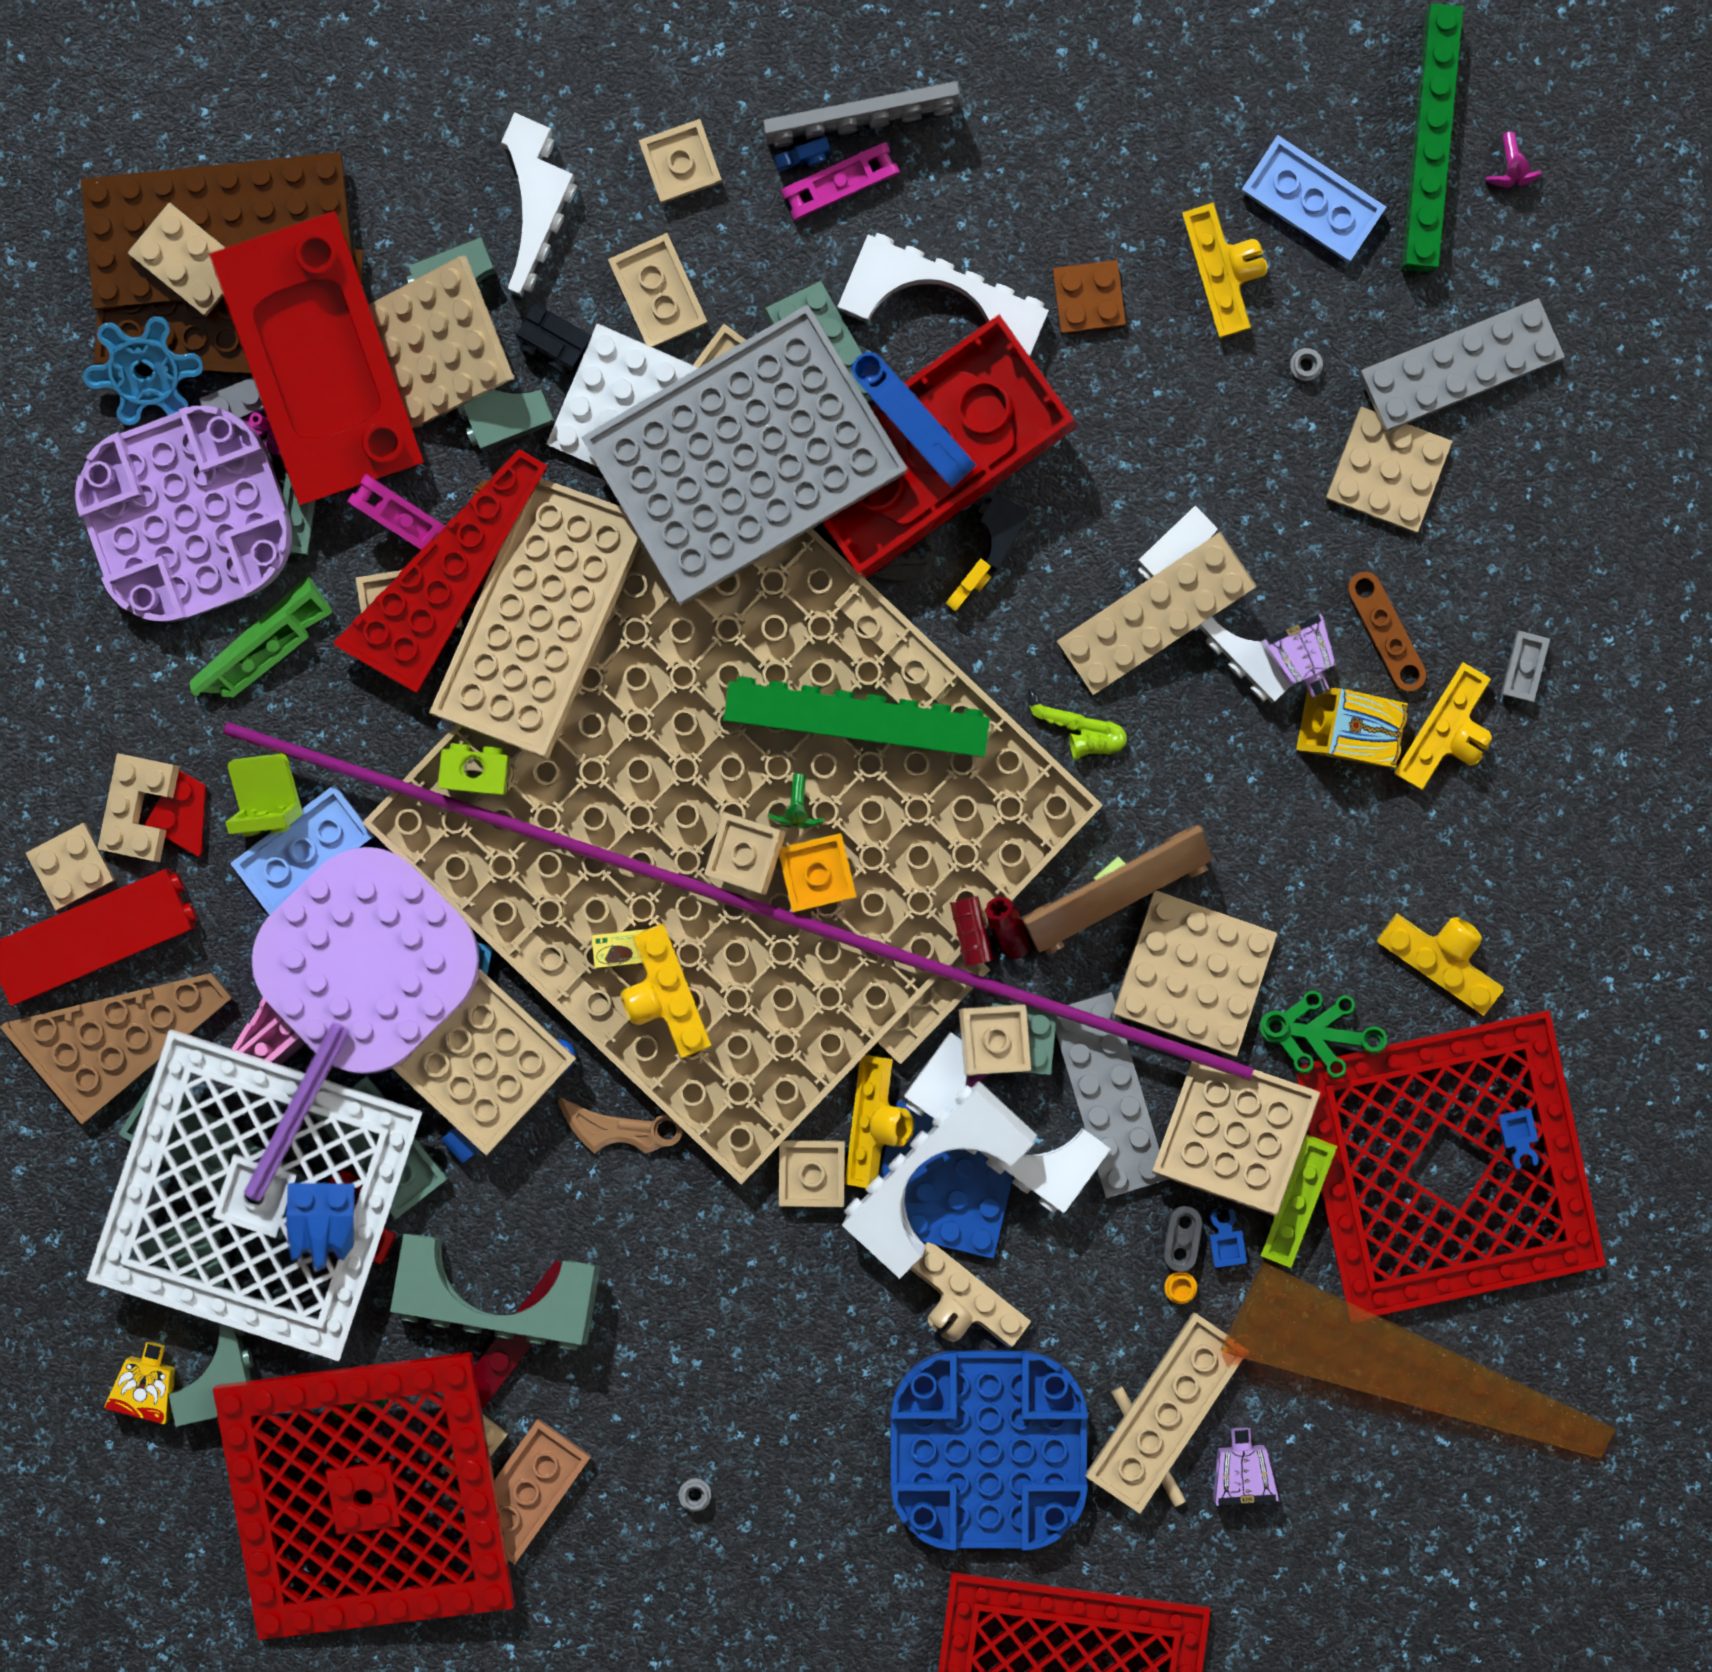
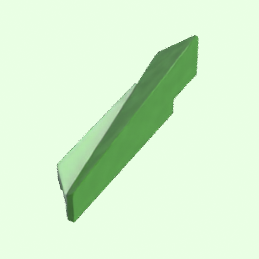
[190,576,333,697]

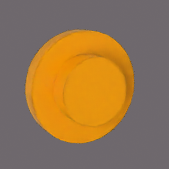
[1164,1271,1197,1304]

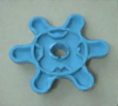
[83,317,203,425]

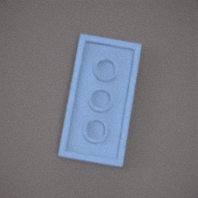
[1241,135,1386,263]
[230,784,375,915]

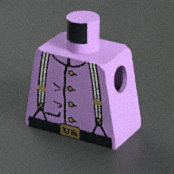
[1261,614,1335,697]
[1213,1428,1278,1506]

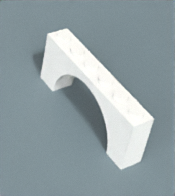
[838,233,1049,356]
[1136,506,1290,703]
[904,1032,1111,1213]
[842,1081,1037,1279]

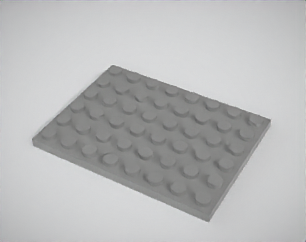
[581,304,908,606]

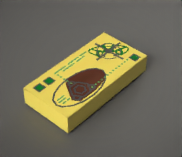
[591,929,647,968]

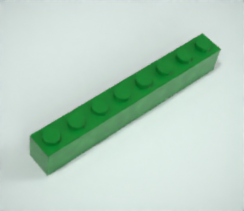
[1401,3,1463,273]
[723,676,990,758]

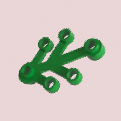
[1259,990,1387,1080]

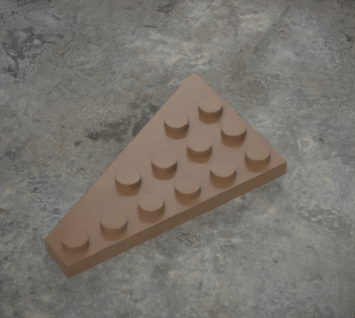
[0,973,234,1124]

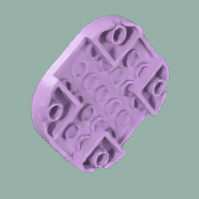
[75,406,292,622]
[252,847,479,1073]

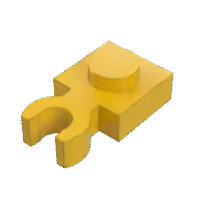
[946,558,992,611]

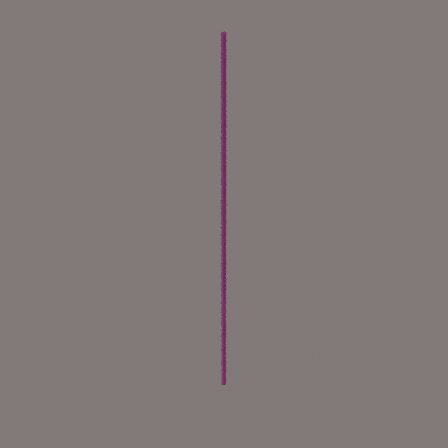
[223,722,1254,1081]

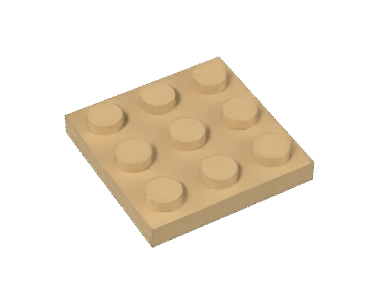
[1325,406,1452,533]

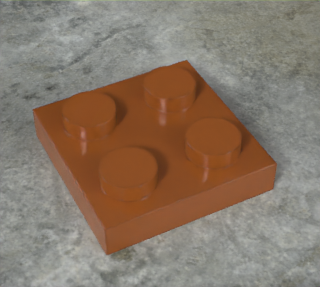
[1052,260,1126,334]

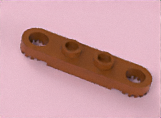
[1347,572,1426,691]

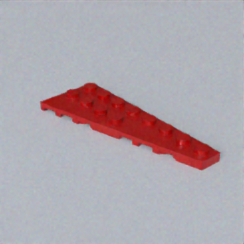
[333,449,548,693]

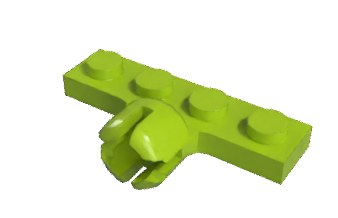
[1261,1134,1338,1268]

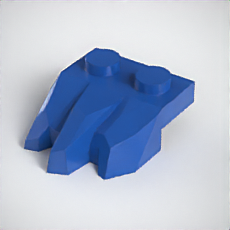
[286,1183,355,1272]

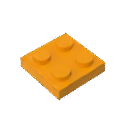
[779,833,857,912]

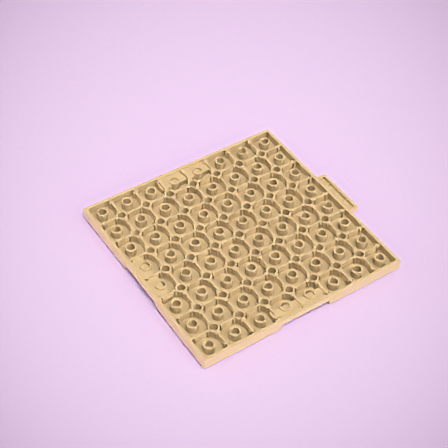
[362,529,1103,1185]

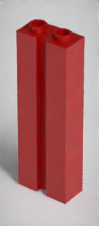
[0,869,198,1006]

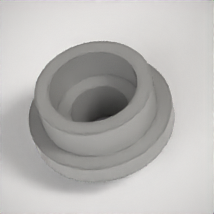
[1290,348,1323,381]
[679,1478,711,1512]

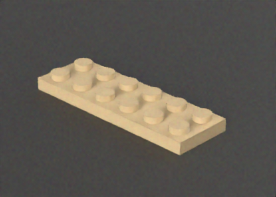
[1057,532,1257,695]
[1085,1312,1249,1513]

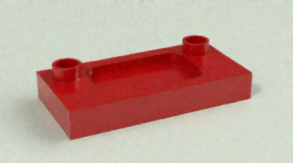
[208,211,424,506]
[823,314,1079,579]

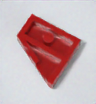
[145,770,207,857]

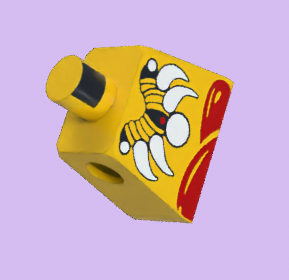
[104,1342,175,1424]

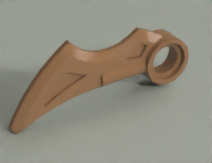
[558,1098,684,1154]

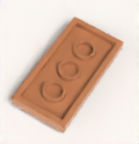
[464,1418,591,1565]

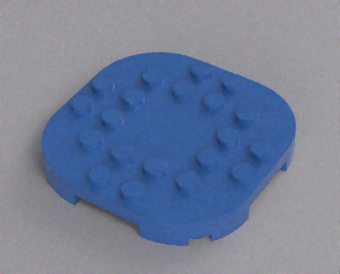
[891,1350,1088,1550]

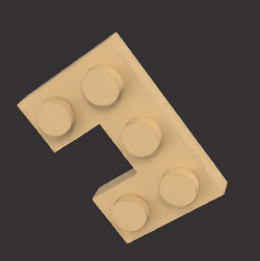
[97,753,180,862]

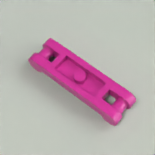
[781,142,900,221]
[348,474,446,550]

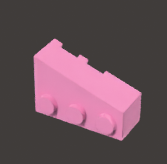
[232,997,306,1065]

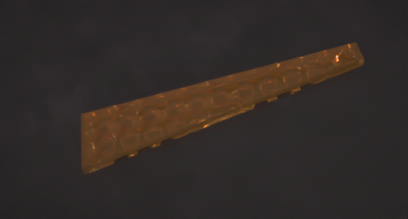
[1220,1262,1615,1459]

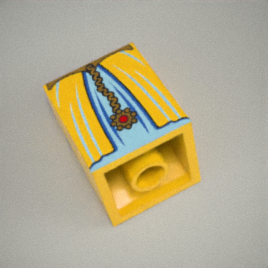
[1296,688,1408,768]

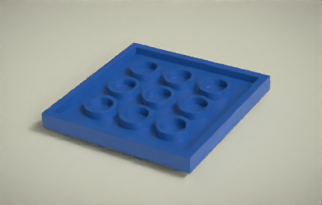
[879,1100,1013,1259]

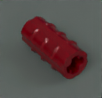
[950,896,993,967]
[984,897,1031,959]

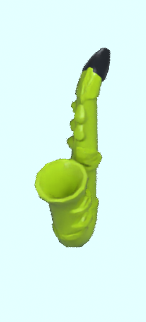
[1028,689,1127,761]

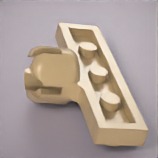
[910,1242,1031,1349]

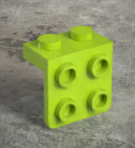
[225,754,303,837]

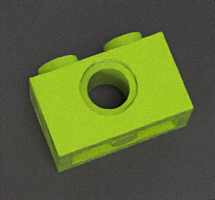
[438,743,510,795]

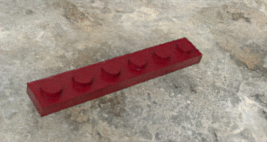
[440,1259,562,1424]

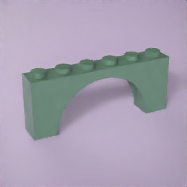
[406,238,555,452]
[137,1215,253,1427]
[390,1234,601,1350]

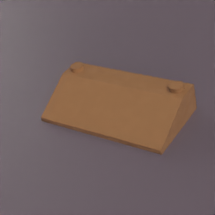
[1020,825,1212,955]

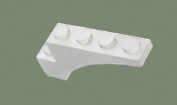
[501,112,577,298]

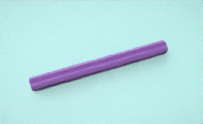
[245,1022,349,1201]

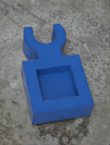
[774,136,831,172]
[1497,1108,1538,1169]
[1209,1208,1247,1268]

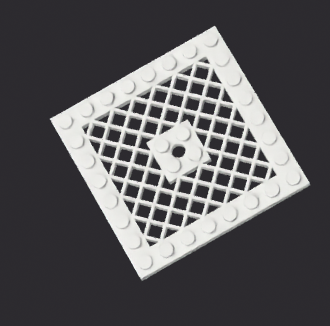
[87,1029,422,1361]

